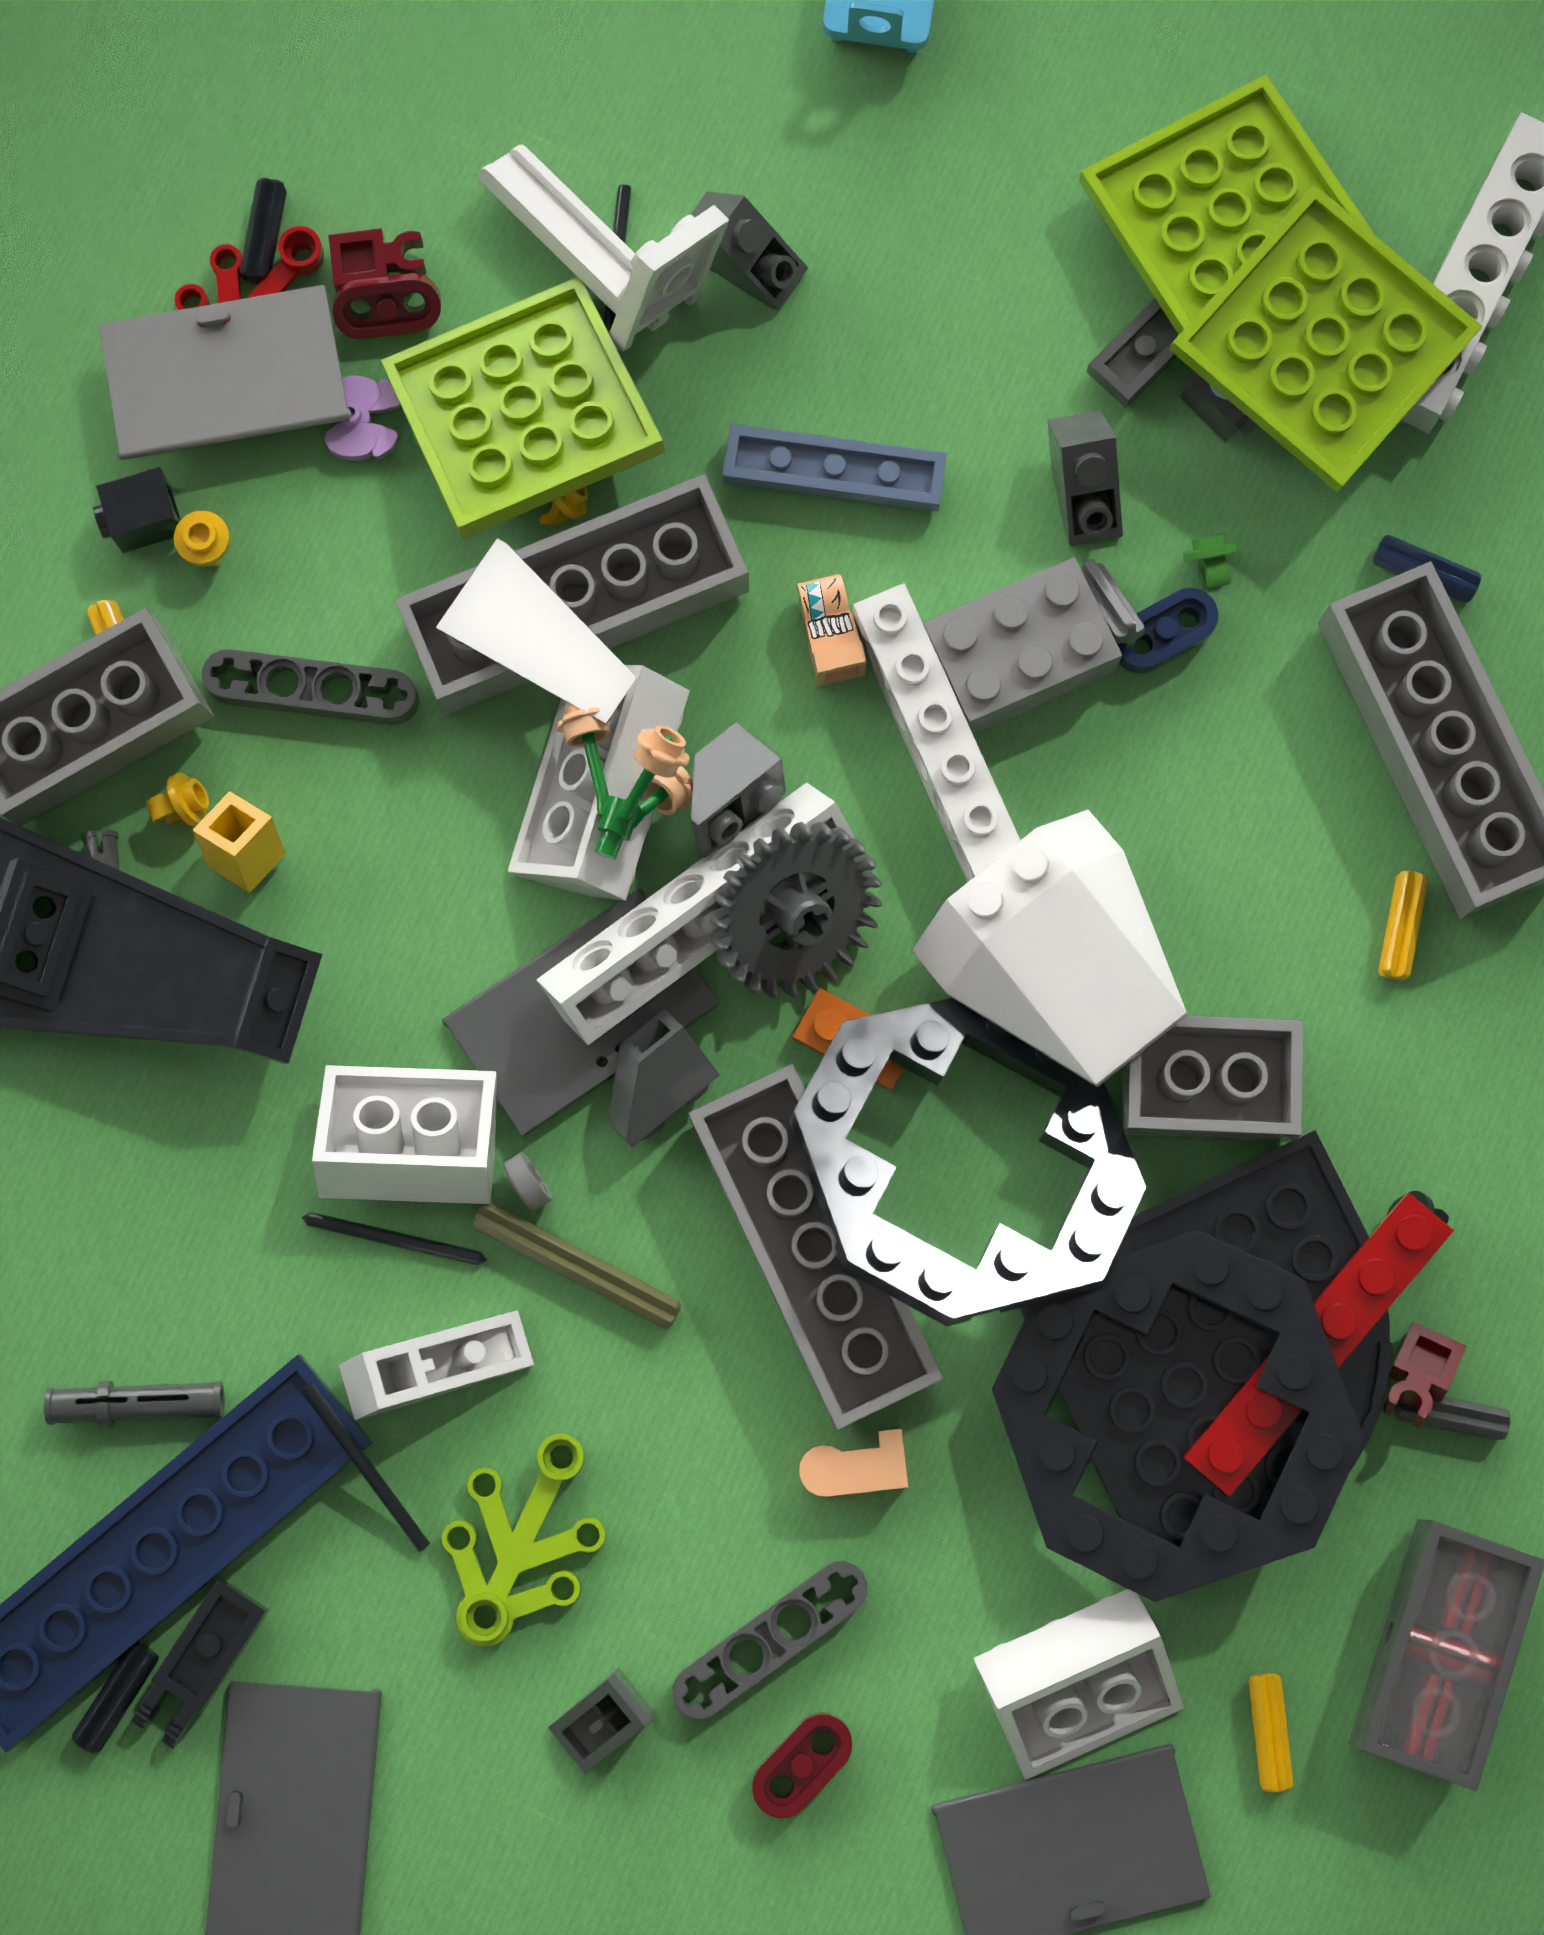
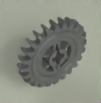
[710,822,882,999]

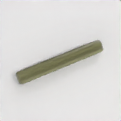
[472,1202,681,1329]

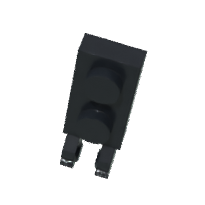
[131,1578,269,1749]

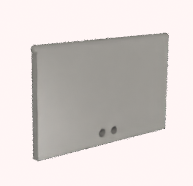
[98,285,351,460]

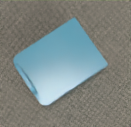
[823,0,935,54]

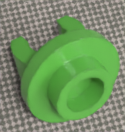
[1183,534,1239,588]

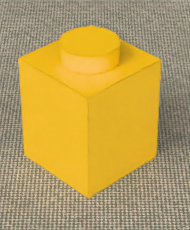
[192,791,286,893]

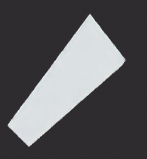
[436,538,636,723]

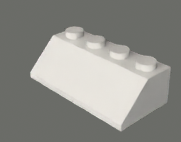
[507,665,690,900]

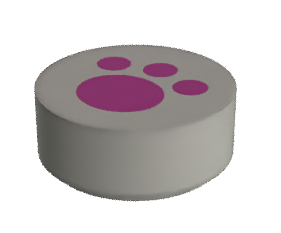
[504,1152,552,1210]

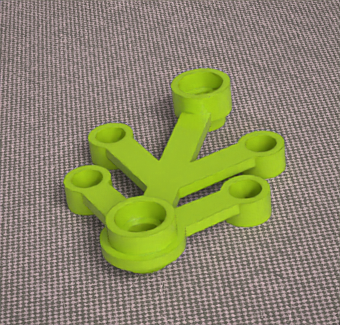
[441,1434,607,1647]

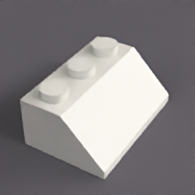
[312,1065,497,1204]
[974,1589,1184,1780]

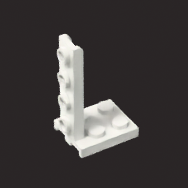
[477,145,729,352]

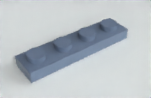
[722,424,947,512]

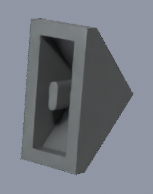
[548,1667,655,1773]

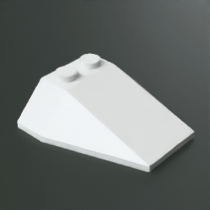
[912,810,1187,1087]

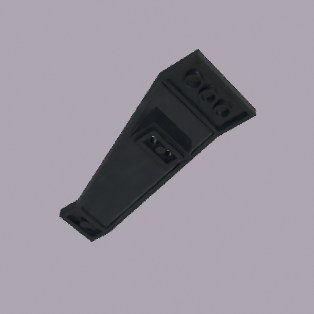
[0,817,323,1064]

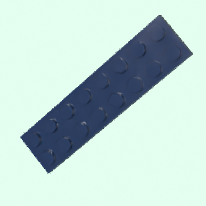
[0,1354,374,1753]

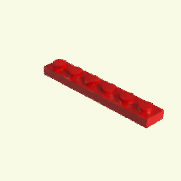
[1183,1193,1454,1497]

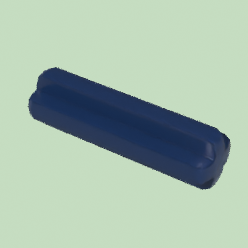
[1373,535,1481,602]

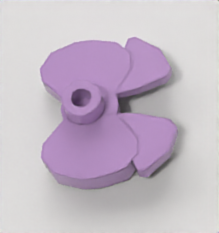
[324,375,400,461]

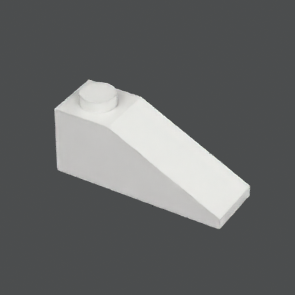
[339,1310,534,1420]

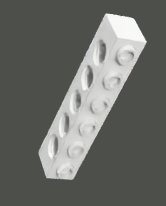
[1401,112,1544,434]
[852,583,1020,883]
[537,782,856,1045]

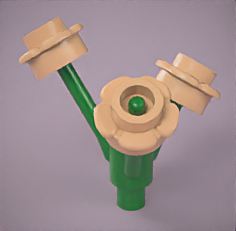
[556,704,693,860]

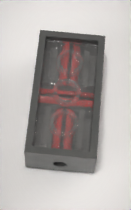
[1348,1519,1544,1791]

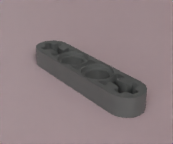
[202,649,419,725]
[673,1561,867,1719]

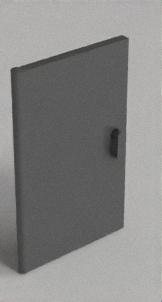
[442,888,719,1137]
[205,1681,382,1935]
[931,1743,1211,1935]

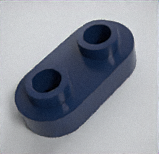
[1117,588,1218,673]

